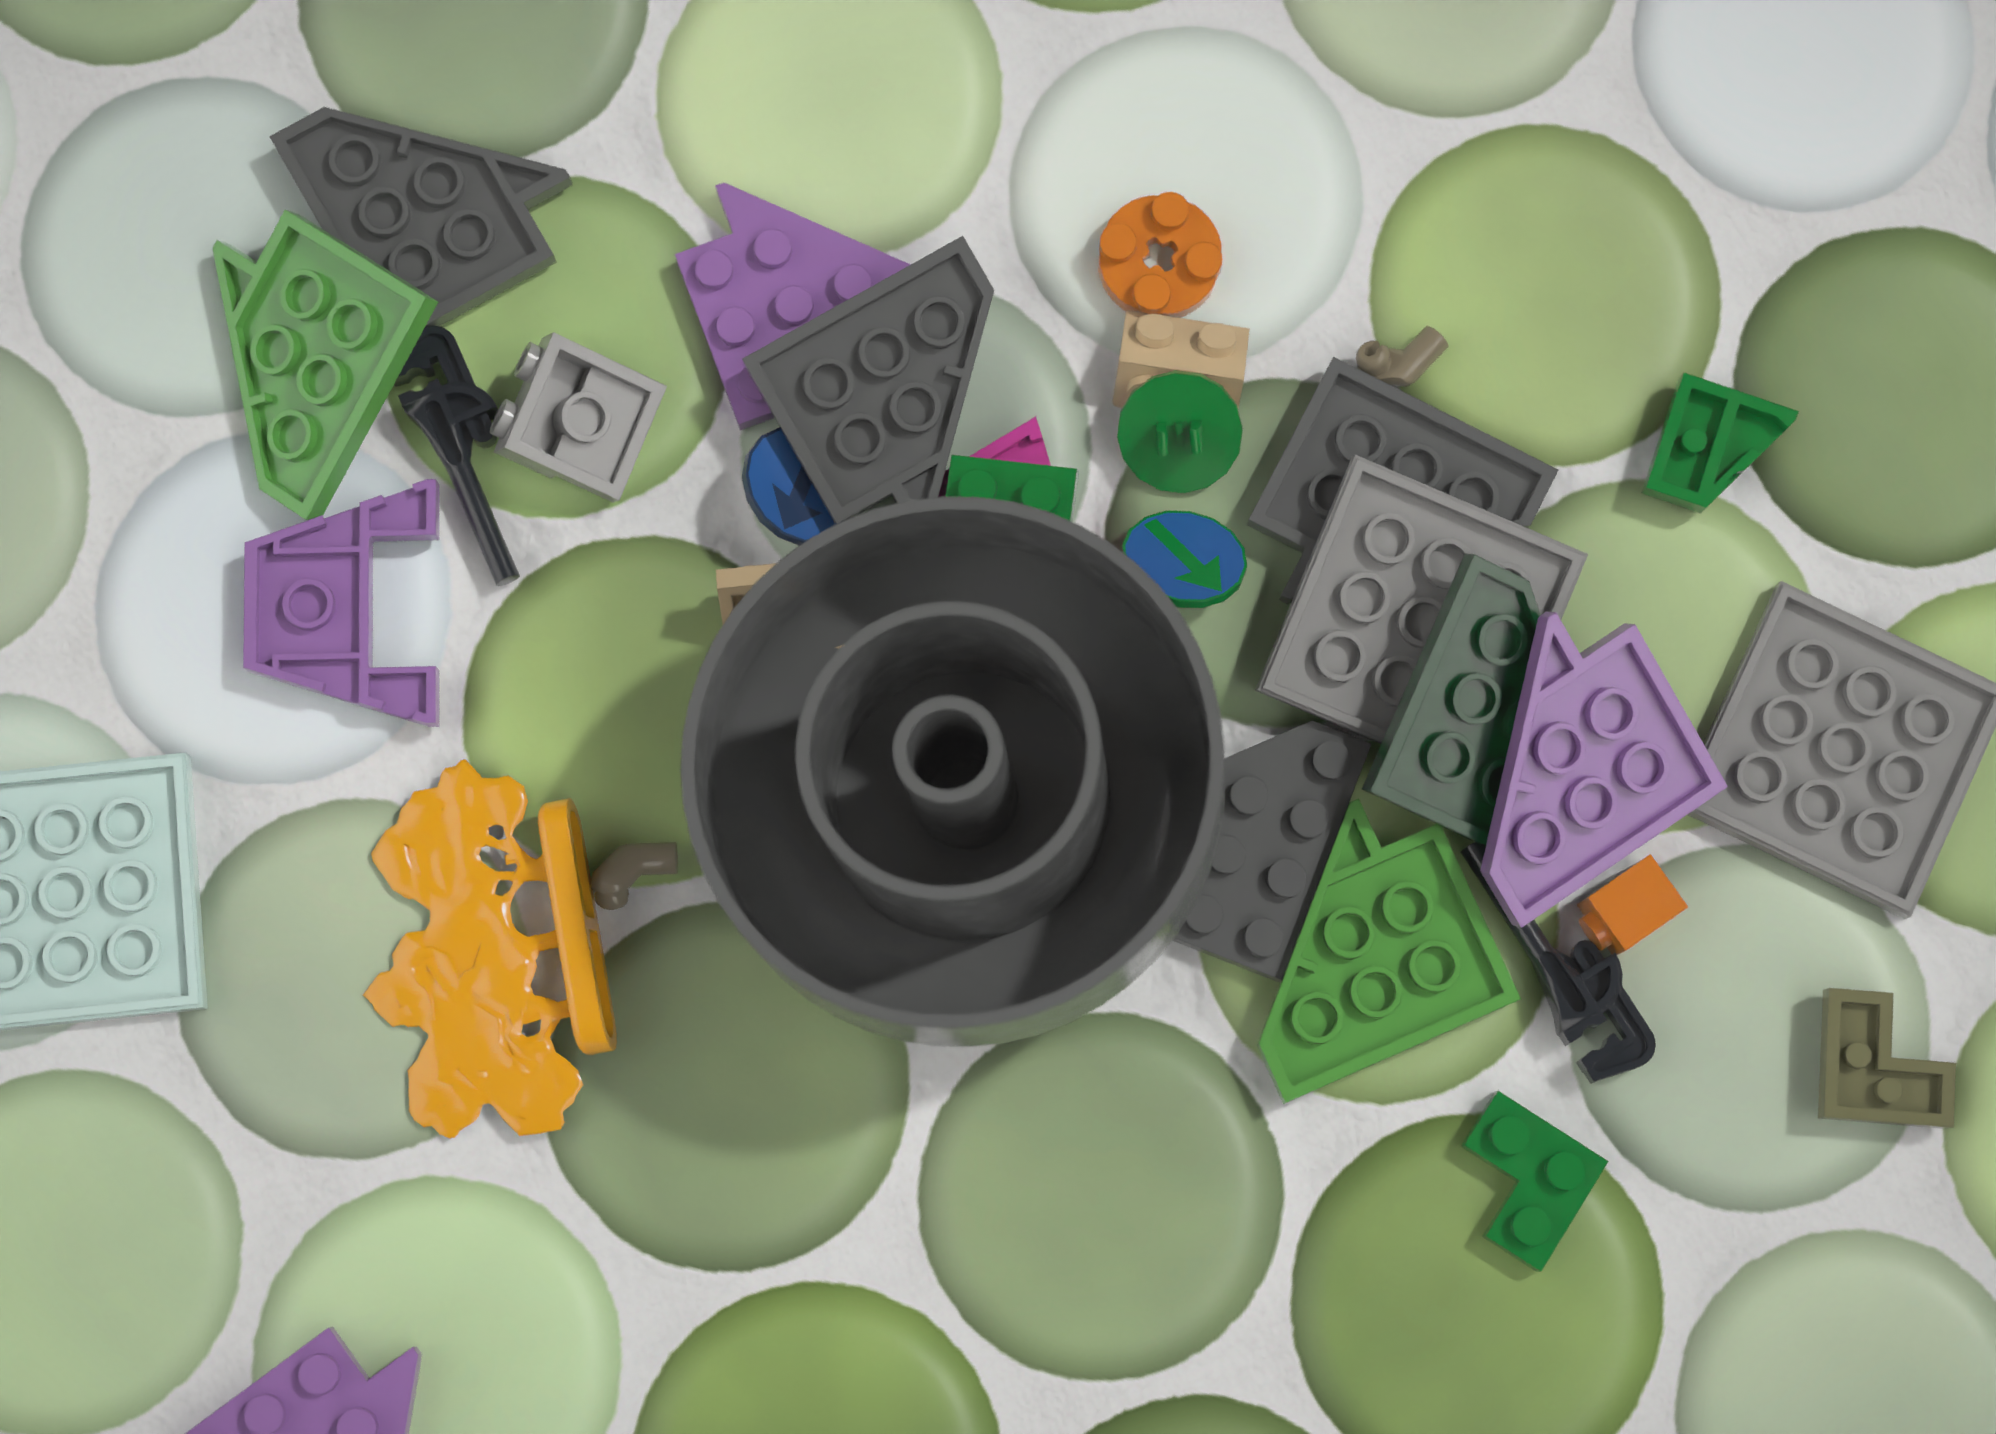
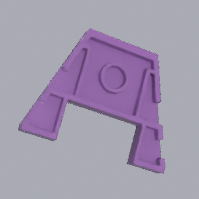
[243,479,440,727]

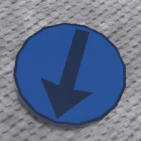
[742,427,835,546]

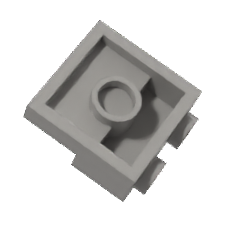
[490,332,667,502]

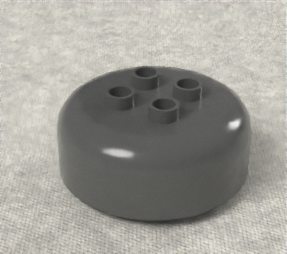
[681,497,1225,1047]

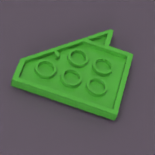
[212,209,438,520]
[1257,798,1521,1104]

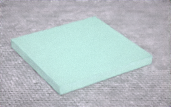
[0,753,208,1031]

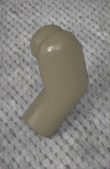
[1355,326,1449,387]
[590,842,678,910]

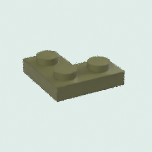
[1818,988,1956,1129]

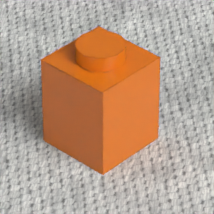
[1576,854,1688,955]

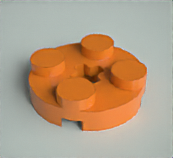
[1098,192,1222,318]

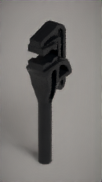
[394,326,520,586]
[1460,842,1656,1084]

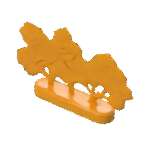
[363,759,617,1139]

